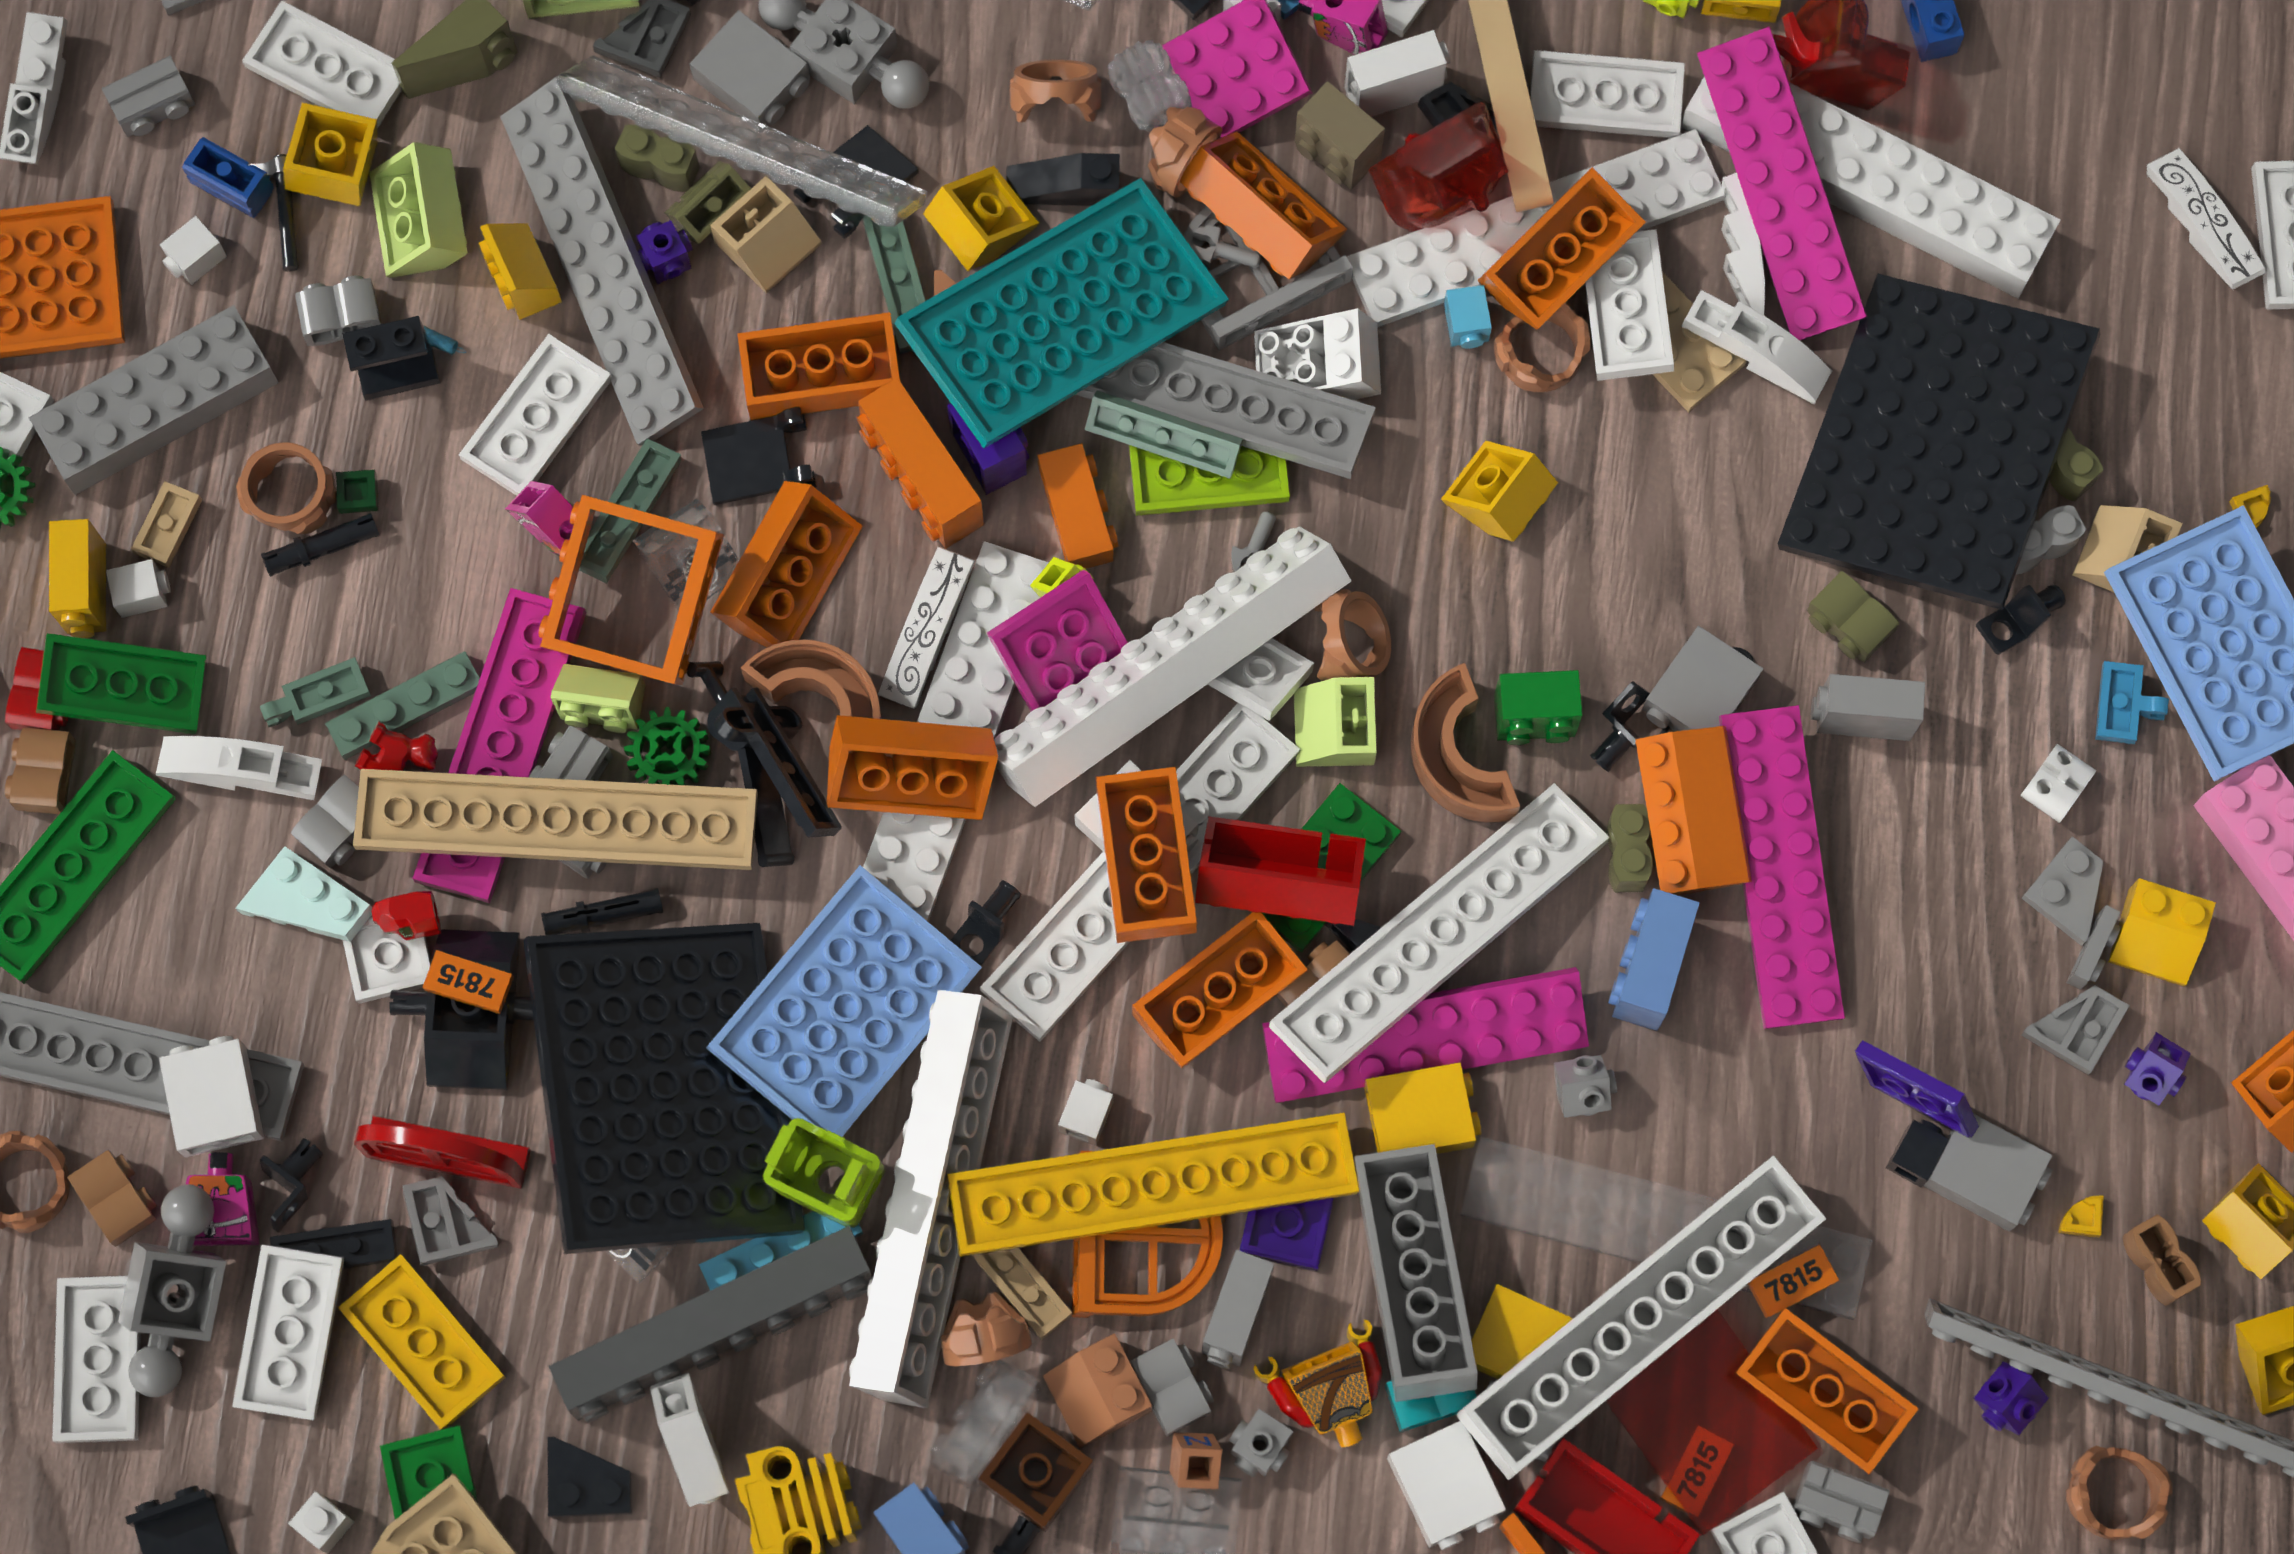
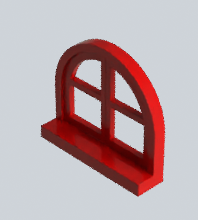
[354,1116,531,1189]

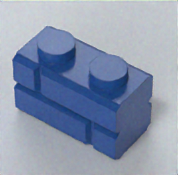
[182,137,274,218]

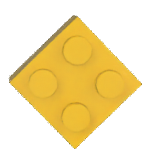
[283,102,378,206]

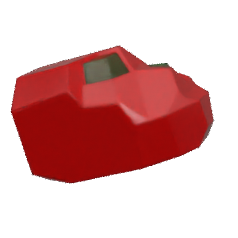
[371,891,441,940]

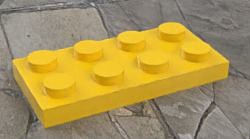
[338,1254,506,1430]

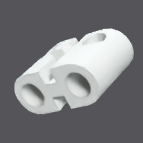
[2020,744,2097,823]

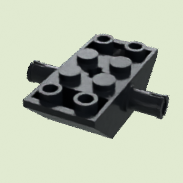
[389,929,534,1090]

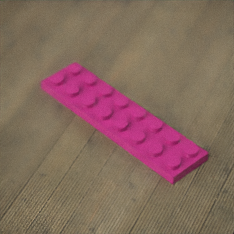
[1697,27,1868,341]
[412,588,586,903]
[1719,705,1845,1029]
[1262,967,1589,1103]

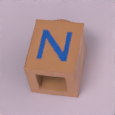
[1169,1432,1222,1489]

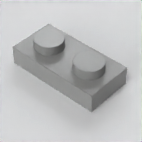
[2066,905,2121,990]

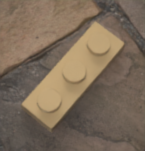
[971,1248,1072,1341]

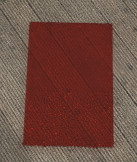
[1606,1309,1818,1535]

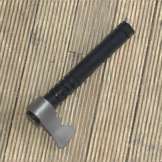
[250,154,298,271]

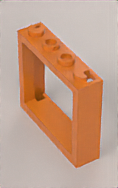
[538,495,724,685]

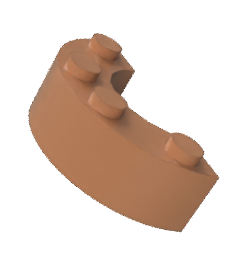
[741,640,882,719]
[1411,663,1520,822]

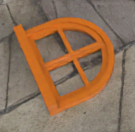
[1072,1150,1223,1318]

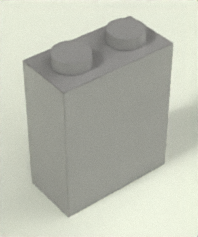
[689,10,810,132]
[1642,625,1764,731]
[1811,674,1925,741]
[1923,1114,2053,1232]
[1202,1250,1274,1369]

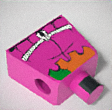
[1298,0,1388,55]
[505,481,591,554]
[185,1152,259,1246]

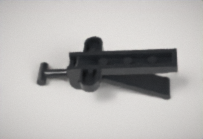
[686,661,842,867]

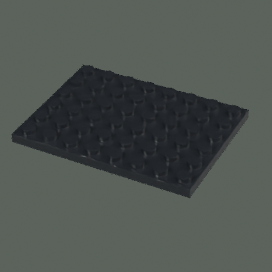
[1778,273,2100,610]
[523,923,805,1254]

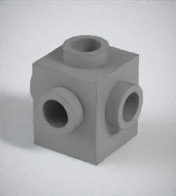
[1554,1055,1617,1118]
[1229,1409,1293,1477]

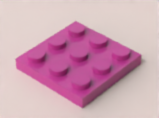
[1162,0,1312,138]
[987,569,1128,711]

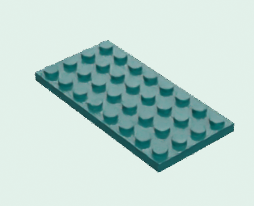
[894,178,1229,448]

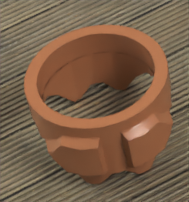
[1010,60,1102,123]
[1148,107,1222,198]
[1494,302,1591,392]
[236,442,337,534]
[1314,589,1391,681]
[0,1131,70,1233]
[941,1292,1032,1366]
[2066,1446,2172,1540]

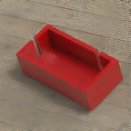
[1195,816,1366,926]
[1513,1438,1701,1554]

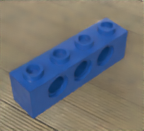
[1901,0,1965,62]

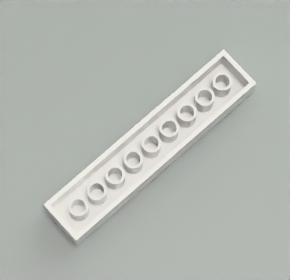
[1680,77,2061,299]
[994,526,1351,807]
[850,990,1013,1408]
[1456,1155,1826,1480]

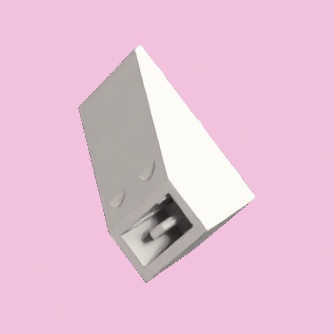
[1254,308,1381,400]

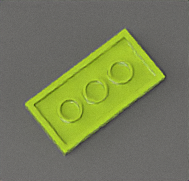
[1129,445,1290,516]

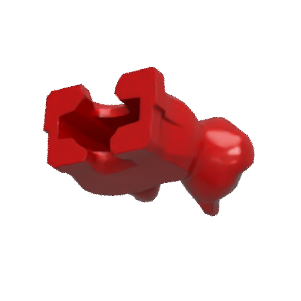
[355,721,438,771]

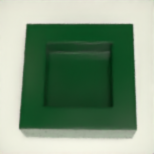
[336,469,379,514]

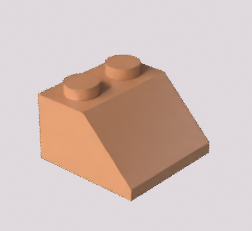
[1043,1333,1152,1449]

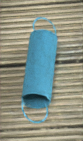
[423,326,466,355]

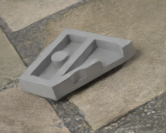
[2021,836,2103,946]
[2021,985,2130,1075]

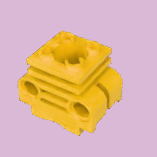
[735,1446,862,1554]

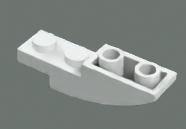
[0,12,68,165]
[1682,290,1832,404]
[156,736,322,800]

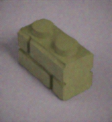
[664,161,751,244]

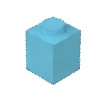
[1444,285,1492,349]

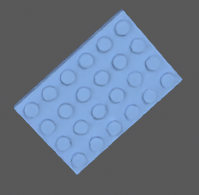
[2104,505,2294,782]
[706,865,982,1137]

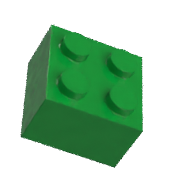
[1494,670,1582,745]

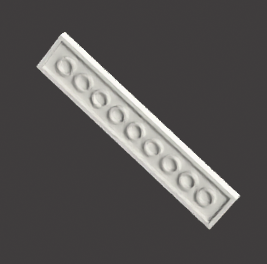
[1347,129,1726,327]
[863,541,1049,922]
[980,703,1300,1042]
[1269,783,1610,1084]

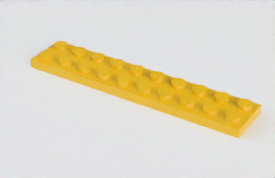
[947,1112,1359,1257]

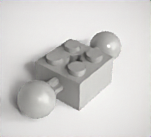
[758,0,929,109]
[119,1185,226,1397]

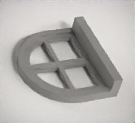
[1184,206,1353,351]

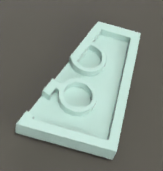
[235,846,373,942]

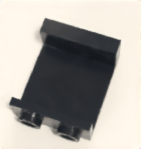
[342,316,441,401]
[125,1486,231,1554]

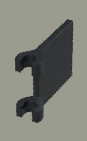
[791,125,919,239]
[701,407,817,505]

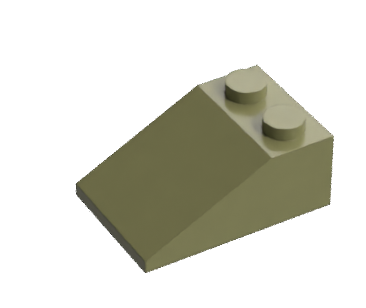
[391,0,518,99]

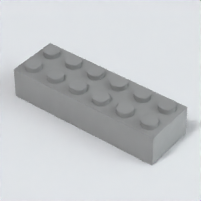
[28,305,279,495]
[1355,1144,1478,1402]

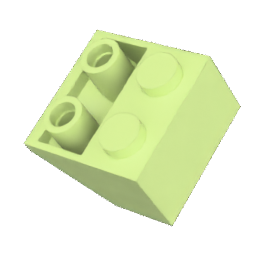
[551,664,645,733]
[1294,677,1377,767]

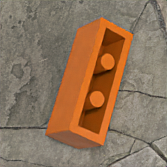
[1037,443,1119,569]

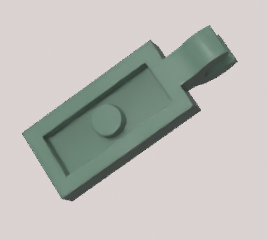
[259,657,371,727]

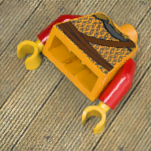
[1254,1319,1383,1447]

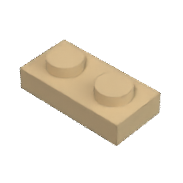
[131,481,202,568]

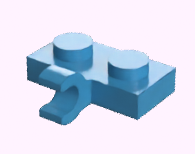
[2095,661,2169,744]

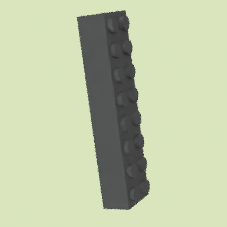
[548,1226,872,1422]

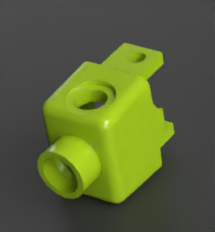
[763,1118,885,1228]

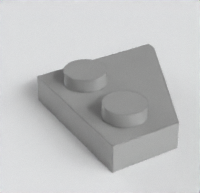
[402,1176,498,1266]

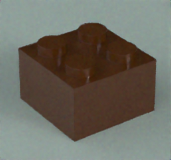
[978,1412,1094,1532]

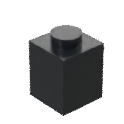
[1885,1120,1950,1188]

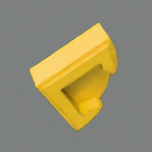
[2229,485,2271,529]
[2058,1195,2104,1238]

